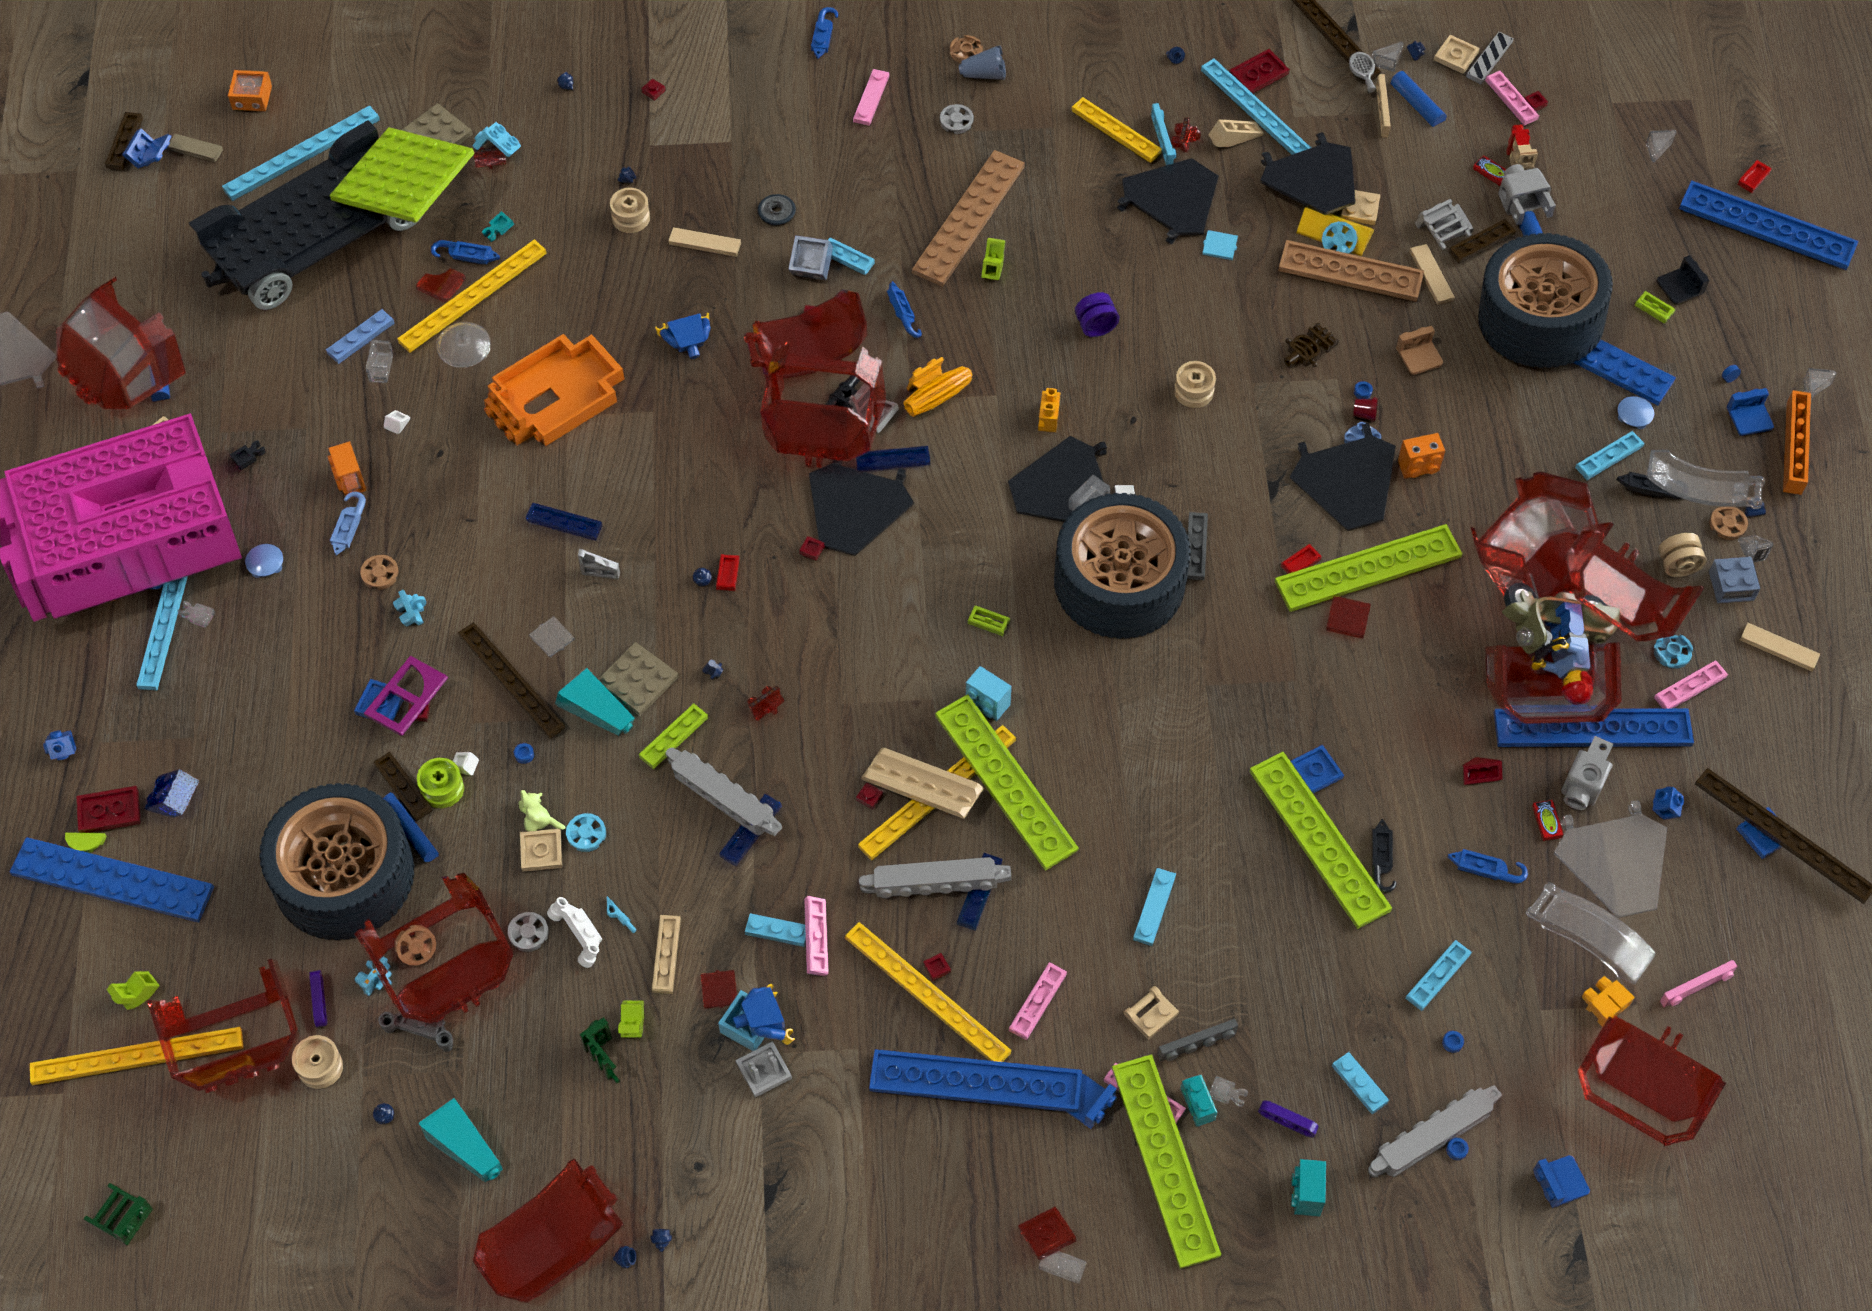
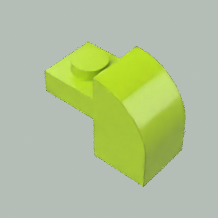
[981,238,1005,280]
[106,971,160,1010]
[618,1000,644,1038]

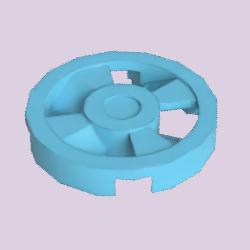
[1322,221,1358,254]
[1654,632,1693,669]
[566,813,606,852]

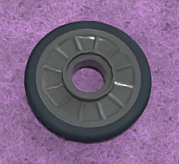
[758,194,796,225]

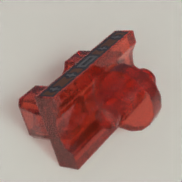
[1171,117,1201,152]
[473,145,506,169]
[747,686,784,721]

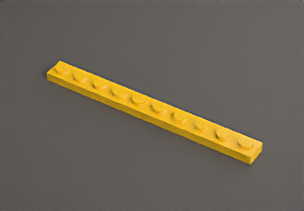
[397,239,547,353]
[858,725,1016,861]
[845,922,1011,1062]
[30,1027,243,1085]

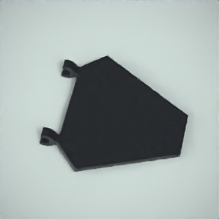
[1260,132,1356,215]
[1117,158,1219,244]
[1290,423,1396,531]
[1008,436,1107,522]
[809,451,914,556]

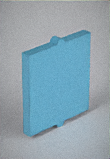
[1202,230,1238,260]

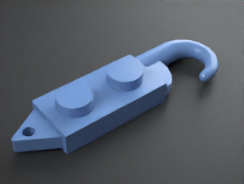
[330,492,366,556]

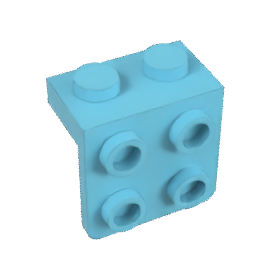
[472,122,521,157]

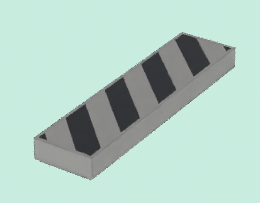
[1466,32,1514,84]

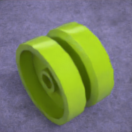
[417,757,464,809]

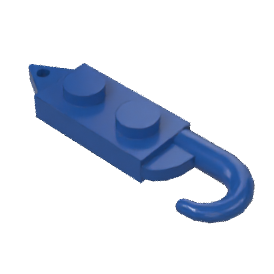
[811,7,838,59]
[431,240,500,265]
[887,281,922,338]
[1448,849,1528,884]

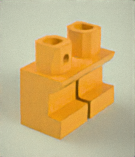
[1038,388,1061,433]
[1582,976,1635,1027]

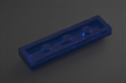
[855,446,930,471]
[526,502,603,541]
[719,794,782,866]
[957,853,1003,931]

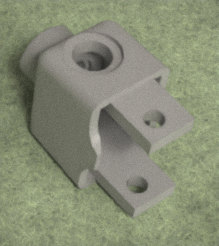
[1498,164,1556,225]
[1561,736,1613,810]

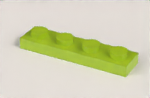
[639,703,708,769]

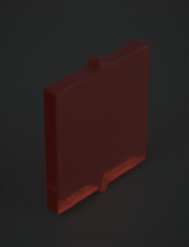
[701,970,737,1009]

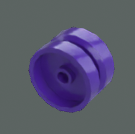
[1074,292,1120,337]

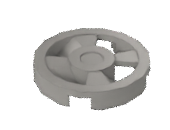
[940,104,974,134]
[507,912,549,952]

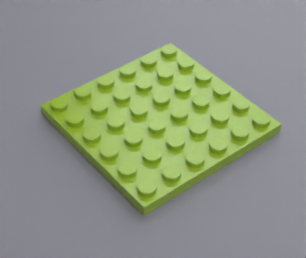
[330,127,474,223]

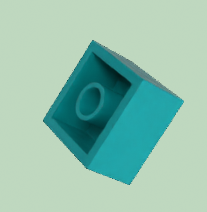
[1291,1159,1326,1217]

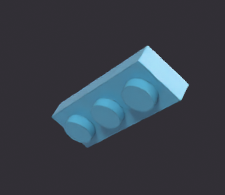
[824,238,875,275]
[745,913,806,947]
[1332,1052,1389,1114]

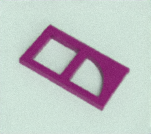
[364,656,448,736]

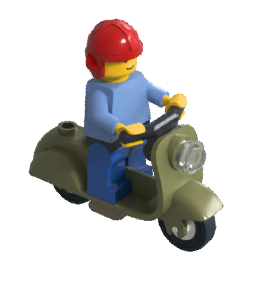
[1502,583,1620,705]

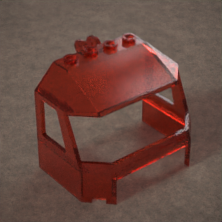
[760,338,886,468]
[1565,522,1704,642]
[354,873,514,1023]
[147,959,300,1093]
[1577,1013,1726,1146]

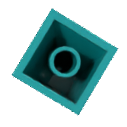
[555,668,635,736]
[419,1098,503,1182]

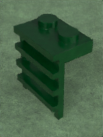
[579,1017,620,1084]
[84,1183,153,1245]

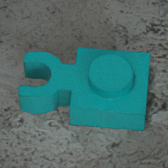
[482,211,514,242]

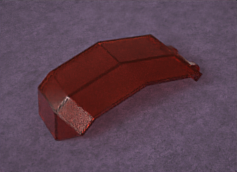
[744,289,868,382]
[473,1158,624,1303]

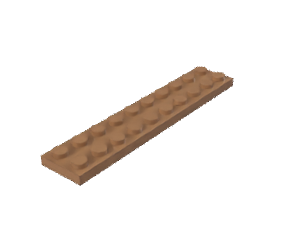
[912,150,1025,287]

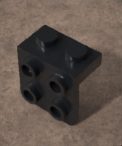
[1656,255,1710,305]

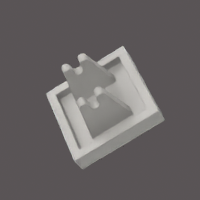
[736,1041,792,1098]

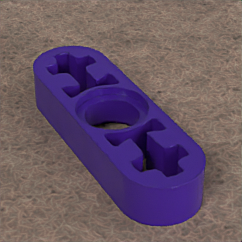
[309,970,327,1028]
[1258,1100,1319,1138]

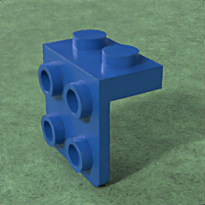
[123,129,171,168]
[1727,388,1774,436]
[1066,1074,1117,1129]
[1533,1155,1590,1208]

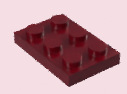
[1229,49,1290,94]
[76,786,141,833]

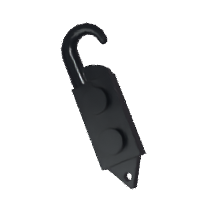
[1616,471,1688,500]
[1372,819,1397,893]

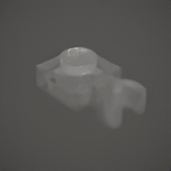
[178,601,215,628]
[1210,1076,1248,1106]

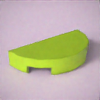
[65,833,107,853]

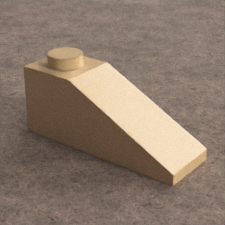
[1208,120,1264,147]

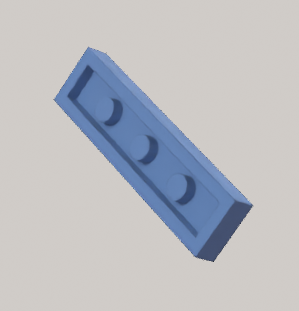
[326,309,394,364]

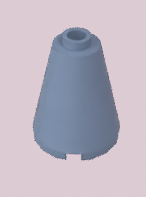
[959,45,1006,80]

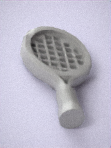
[1349,52,1376,93]

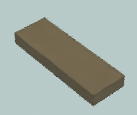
[168,134,223,163]

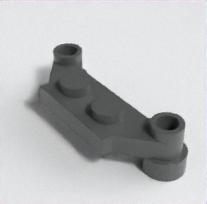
[378,1008,453,1052]

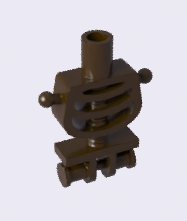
[1284,322,1339,367]

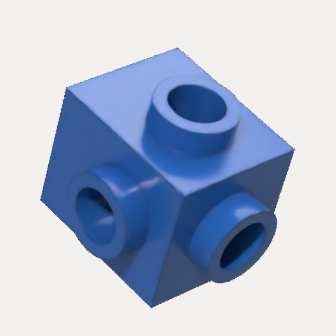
[43,730,76,760]
[1653,787,1684,820]

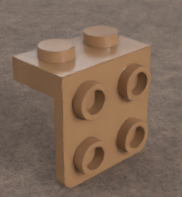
[1396,326,1443,375]

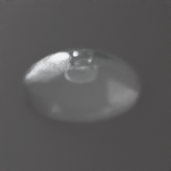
[436,322,491,367]

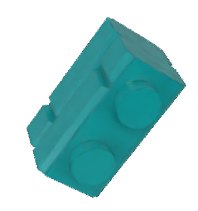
[1180,1075,1217,1127]

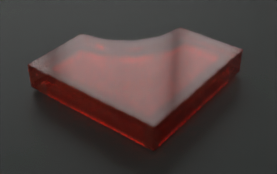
[416,268,466,303]

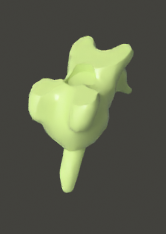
[519,790,566,832]

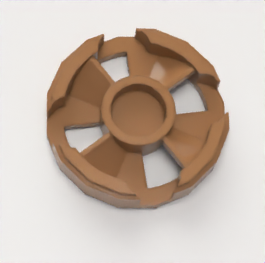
[950,35,983,63]
[1709,506,1748,540]
[360,555,399,590]
[394,925,436,966]

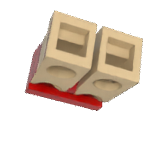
[1506,125,1538,170]

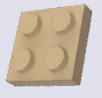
[1434,35,1480,74]
[1341,190,1380,225]
[520,829,562,872]

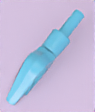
[607,896,637,933]

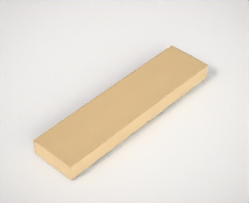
[1376,74,1391,138]
[669,227,741,257]
[1410,244,1455,305]
[1740,623,1820,671]
[652,915,681,994]

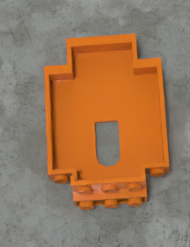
[484,334,624,446]

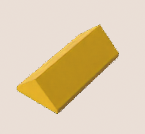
[1296,207,1374,256]

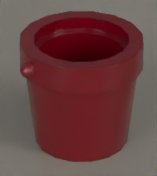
[1353,397,1378,423]

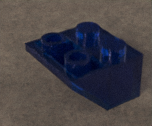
[144,769,199,818]

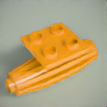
[903,357,972,417]

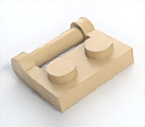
[1124,986,1179,1040]

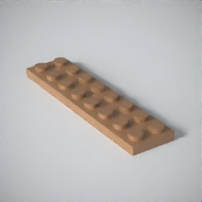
[1278,240,1424,302]

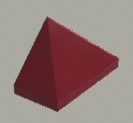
[1462,757,1503,785]

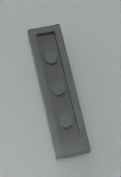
[1187,512,1208,581]
[1157,1019,1238,1061]

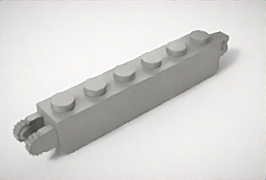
[666,747,782,836]
[859,857,1011,898]
[1368,1085,1502,1178]

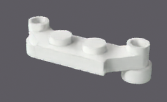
[547,897,602,968]

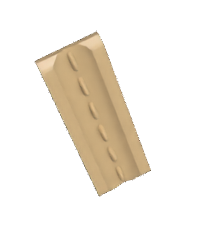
[861,748,983,819]

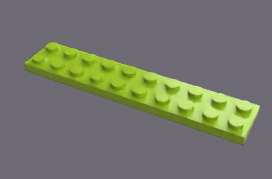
[1275,524,1462,612]
[935,694,1079,871]
[1249,752,1392,929]
[1112,1054,1221,1269]

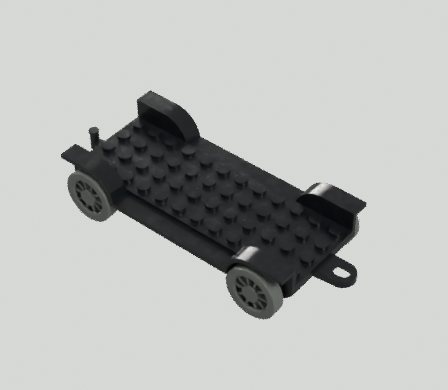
[189,120,424,310]

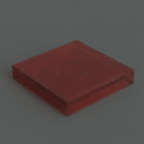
[1326,596,1371,639]
[1018,1206,1077,1261]

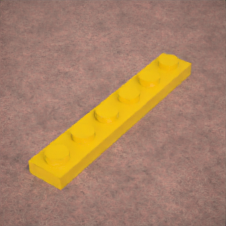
[1072,97,1162,163]

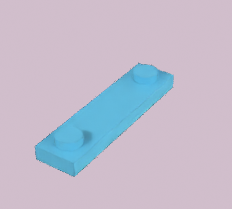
[1151,103,1176,165]
[1575,431,1645,480]
[1133,868,1176,946]
[1405,940,1472,1011]

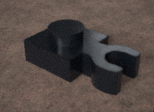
[230,440,266,470]

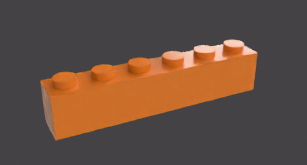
[1783,390,1811,495]

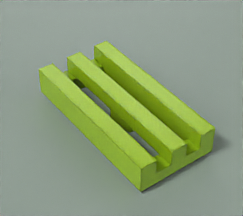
[1635,291,1675,324]
[968,606,1010,636]

